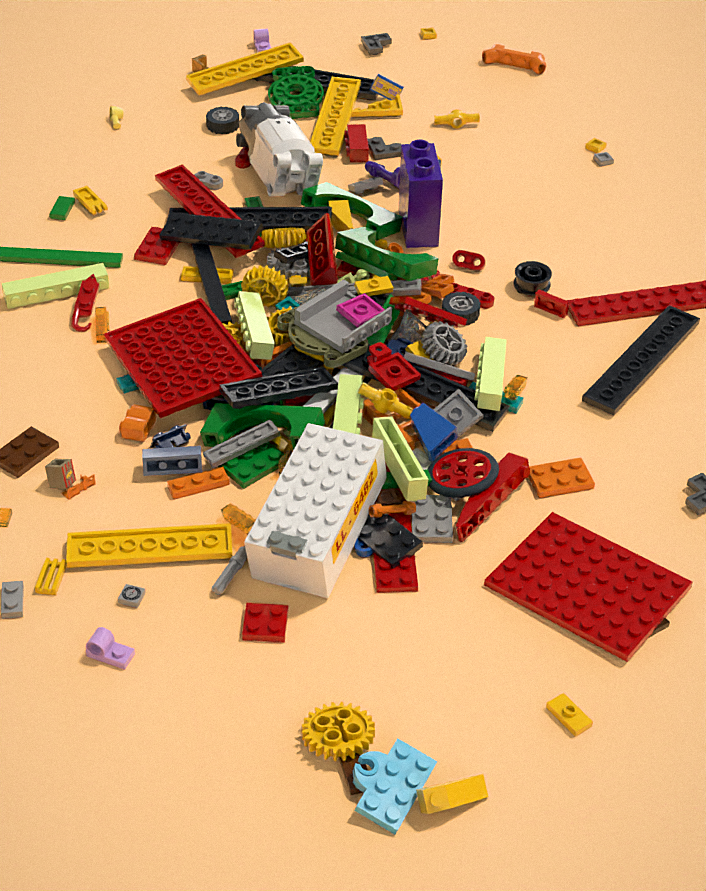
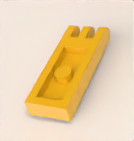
[73,185,108,215]

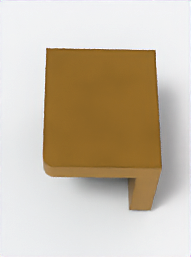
[192,54,209,73]

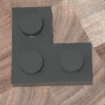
[361,33,392,55]
[368,137,401,160]
[685,472,706,515]

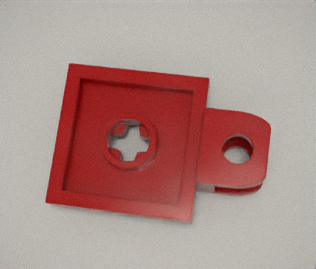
[367,342,421,391]

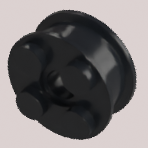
[513,261,552,296]

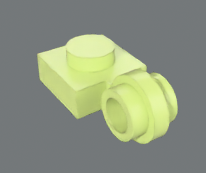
[338,269,370,283]

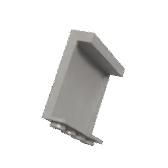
[294,279,392,353]

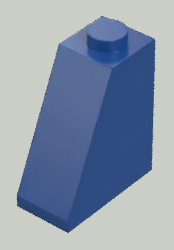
[410,403,458,462]

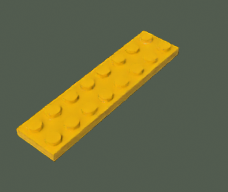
[186,42,304,95]
[310,77,361,156]
[66,523,233,568]

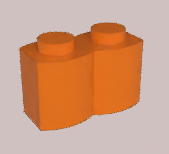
[119,404,156,442]

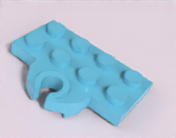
[353,738,438,835]

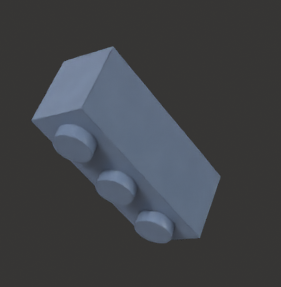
[142,446,202,476]

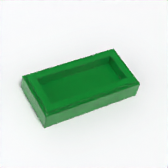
[49,196,75,220]

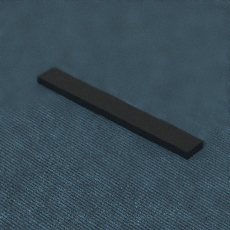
[191,243,232,325]

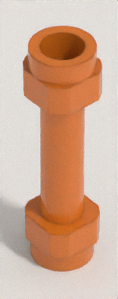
[369,501,416,518]

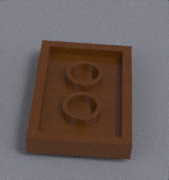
[0,426,59,478]

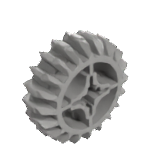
[421,321,468,366]

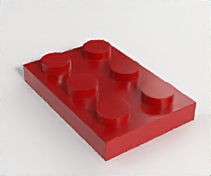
[134,226,180,265]

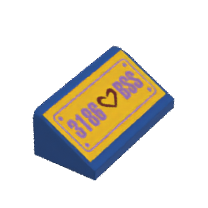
[370,73,404,100]

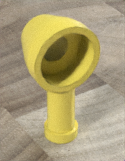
[109,105,124,129]

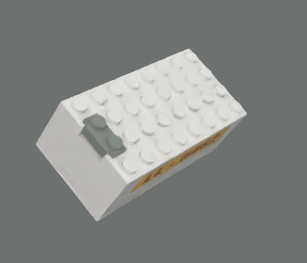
[244,423,387,598]

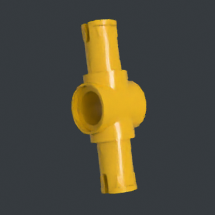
[434,109,480,129]
[358,382,413,419]

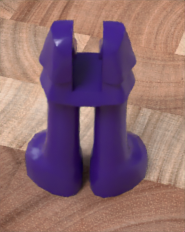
[365,161,400,189]

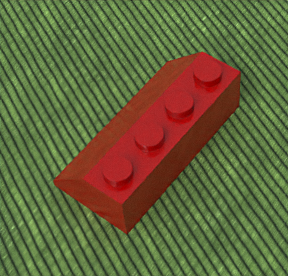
[307,213,338,286]

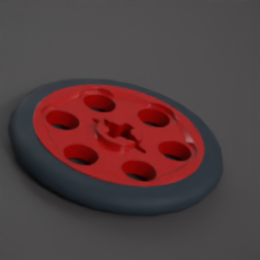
[428,448,499,498]

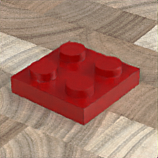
[242,603,289,642]

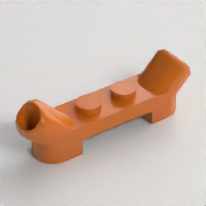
[482,44,547,74]

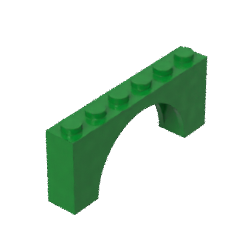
[301,182,403,241]
[335,226,439,281]
[200,403,325,450]

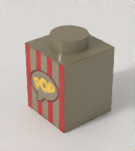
[45,458,76,490]

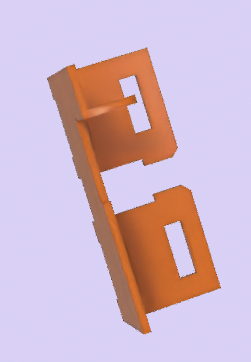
[61,474,96,500]

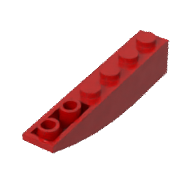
[456,452,530,542]

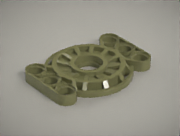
[277,303,368,368]

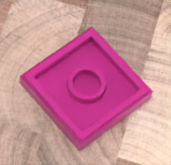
[336,293,385,328]

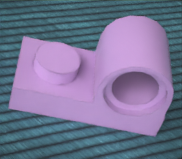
[253,28,271,53]
[86,627,135,670]

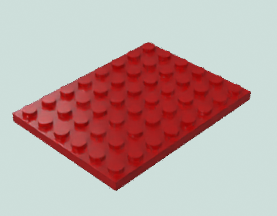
[103,298,262,418]
[484,512,693,662]

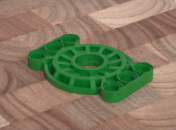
[268,66,324,119]

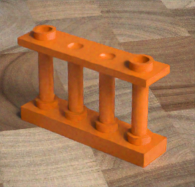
[362,388,420,451]

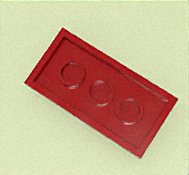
[389,296,467,328]

